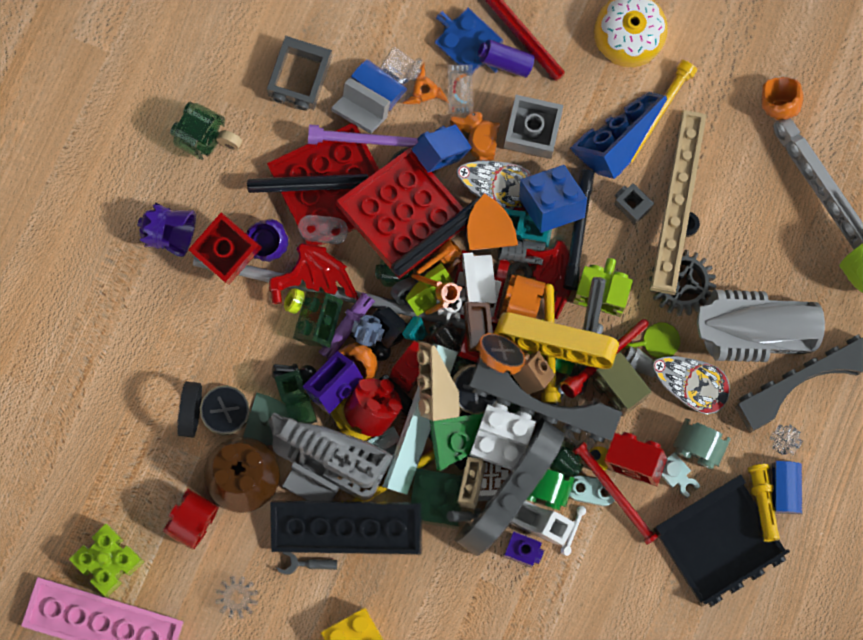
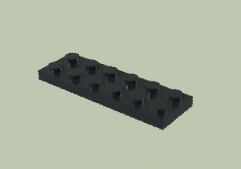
[270,500,422,555]

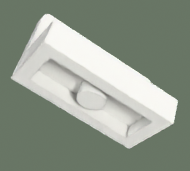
[462,252,497,304]

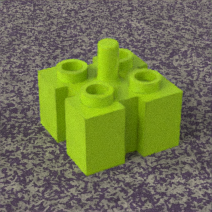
[573,258,633,317]
[69,523,144,597]

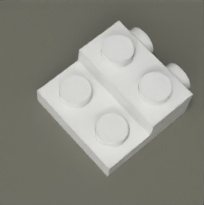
[470,403,535,470]

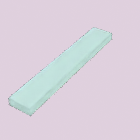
[383,344,458,494]

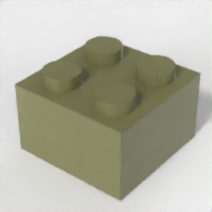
[593,352,652,416]

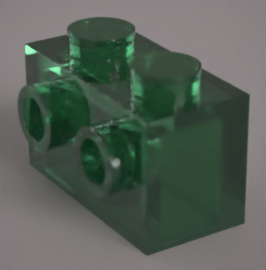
[293,291,343,348]

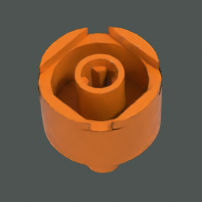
[499,274,546,319]

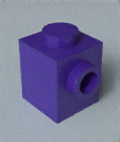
[504,532,544,568]

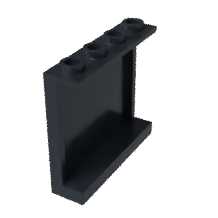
[653,474,790,607]

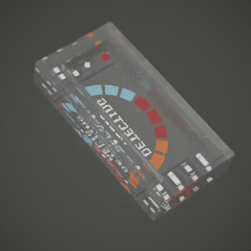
[448,64,473,114]

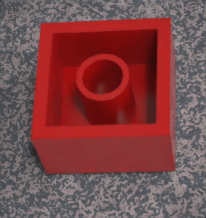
[188,212,262,285]
[604,432,667,487]

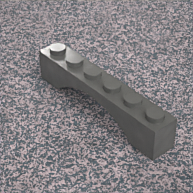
[735,334,863,433]
[468,356,623,442]

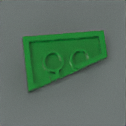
[430,413,484,471]

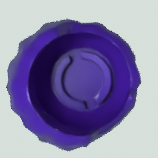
[246,219,289,262]

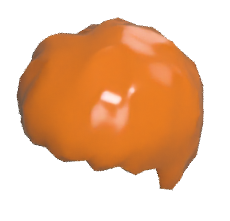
[761,76,804,120]
[339,342,378,389]

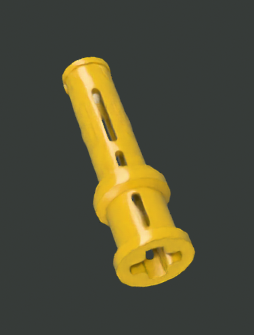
[747,464,780,542]

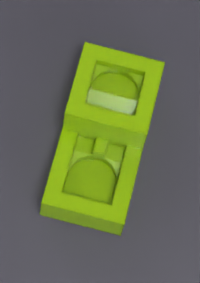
[406,263,455,316]

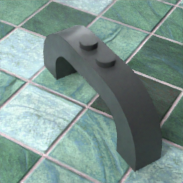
[454,418,564,556]

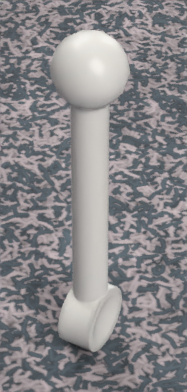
[561,506,586,556]

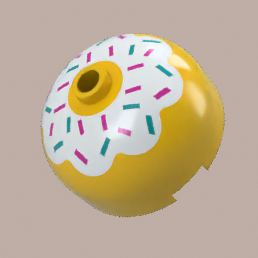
[594,0,668,68]

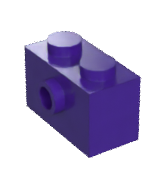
[303,351,364,414]

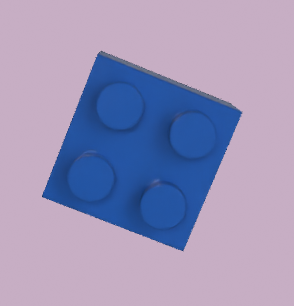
[519,165,587,233]

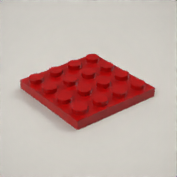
[267,123,379,246]
[335,147,468,279]

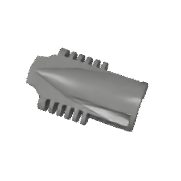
[697,289,825,362]
[269,413,393,500]

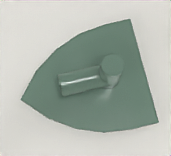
[243,393,300,446]

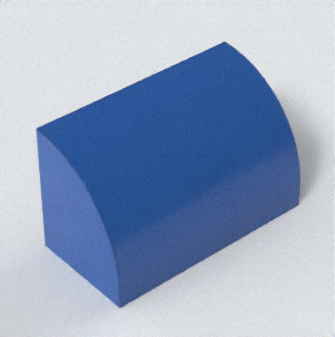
[351,60,407,111]
[772,461,802,514]

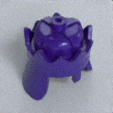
[137,202,196,257]

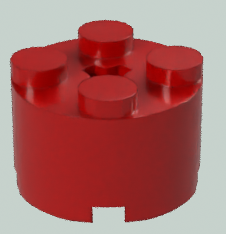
[343,378,402,437]
[162,488,219,550]

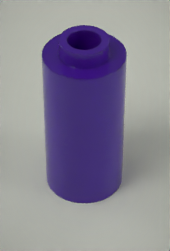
[478,39,534,78]

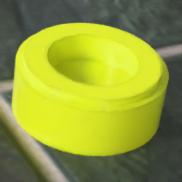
[284,288,304,314]

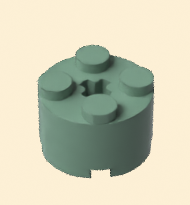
[673,418,731,469]

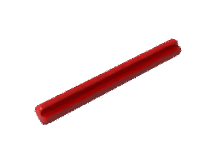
[485,0,565,81]

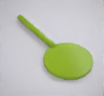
[623,322,680,358]

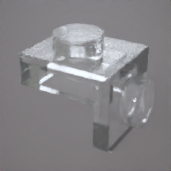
[380,47,423,85]

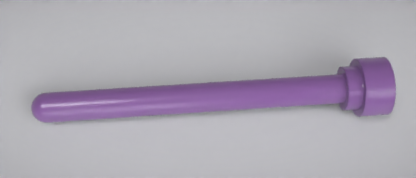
[308,124,418,147]

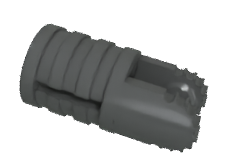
[498,240,545,265]

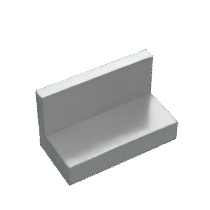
[331,78,390,134]
[283,462,339,501]

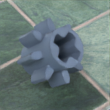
[352,315,384,346]

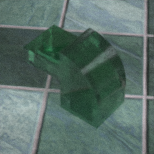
[274,369,317,424]

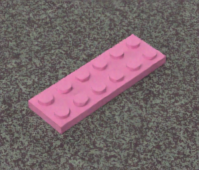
[22,577,184,640]

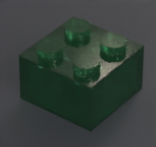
[411,468,463,529]

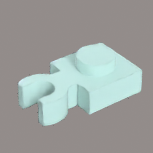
[661,453,700,498]

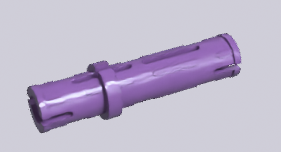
[319,292,375,360]

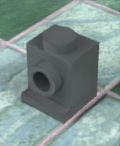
[614,183,654,226]

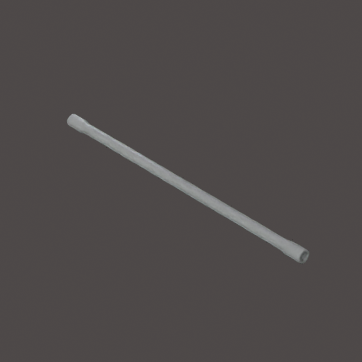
[193,256,466,330]

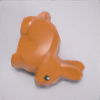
[449,112,500,161]

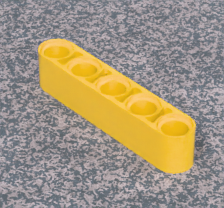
[494,312,619,369]

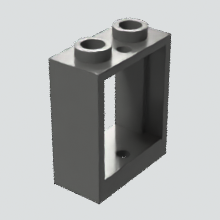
[267,36,332,111]

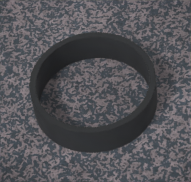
[177,381,202,438]

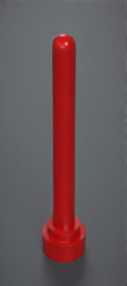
[560,319,649,399]

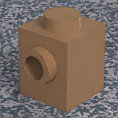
[510,351,555,395]

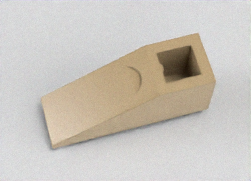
[417,341,459,421]

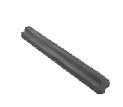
[575,277,606,395]

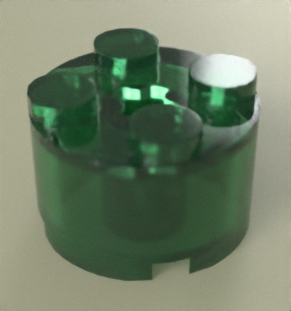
[170,102,225,160]

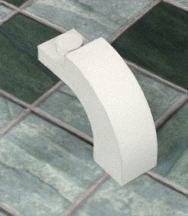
[485,501,575,546]

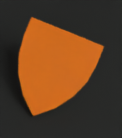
[467,193,518,251]

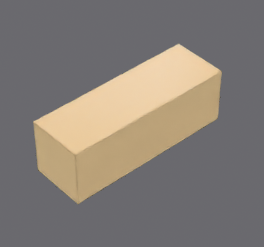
[458,457,486,509]

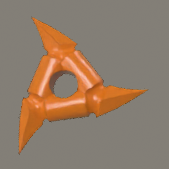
[402,62,449,104]

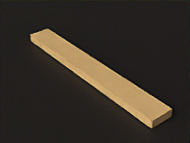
[650,110,707,295]

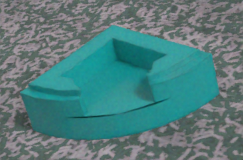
[402,316,428,341]

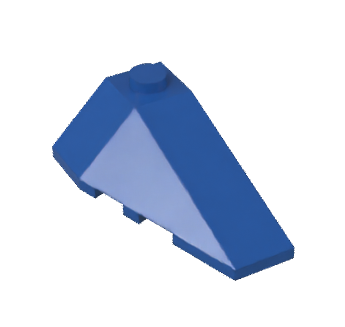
[570,92,667,179]

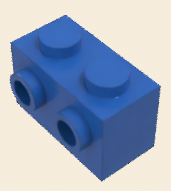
[412,125,472,173]

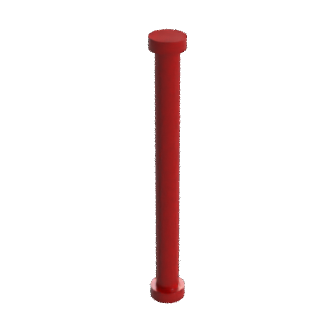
[572,441,658,545]

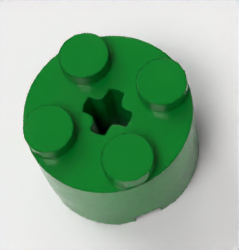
[527,469,575,510]

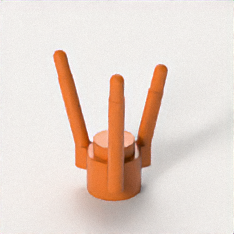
[417,239,463,275]
[411,274,462,315]

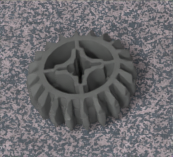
[649,250,716,316]

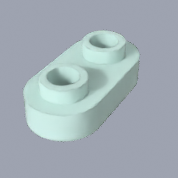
[570,476,615,506]

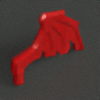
[503,240,575,320]
[269,243,358,304]

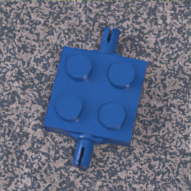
[435,8,503,76]

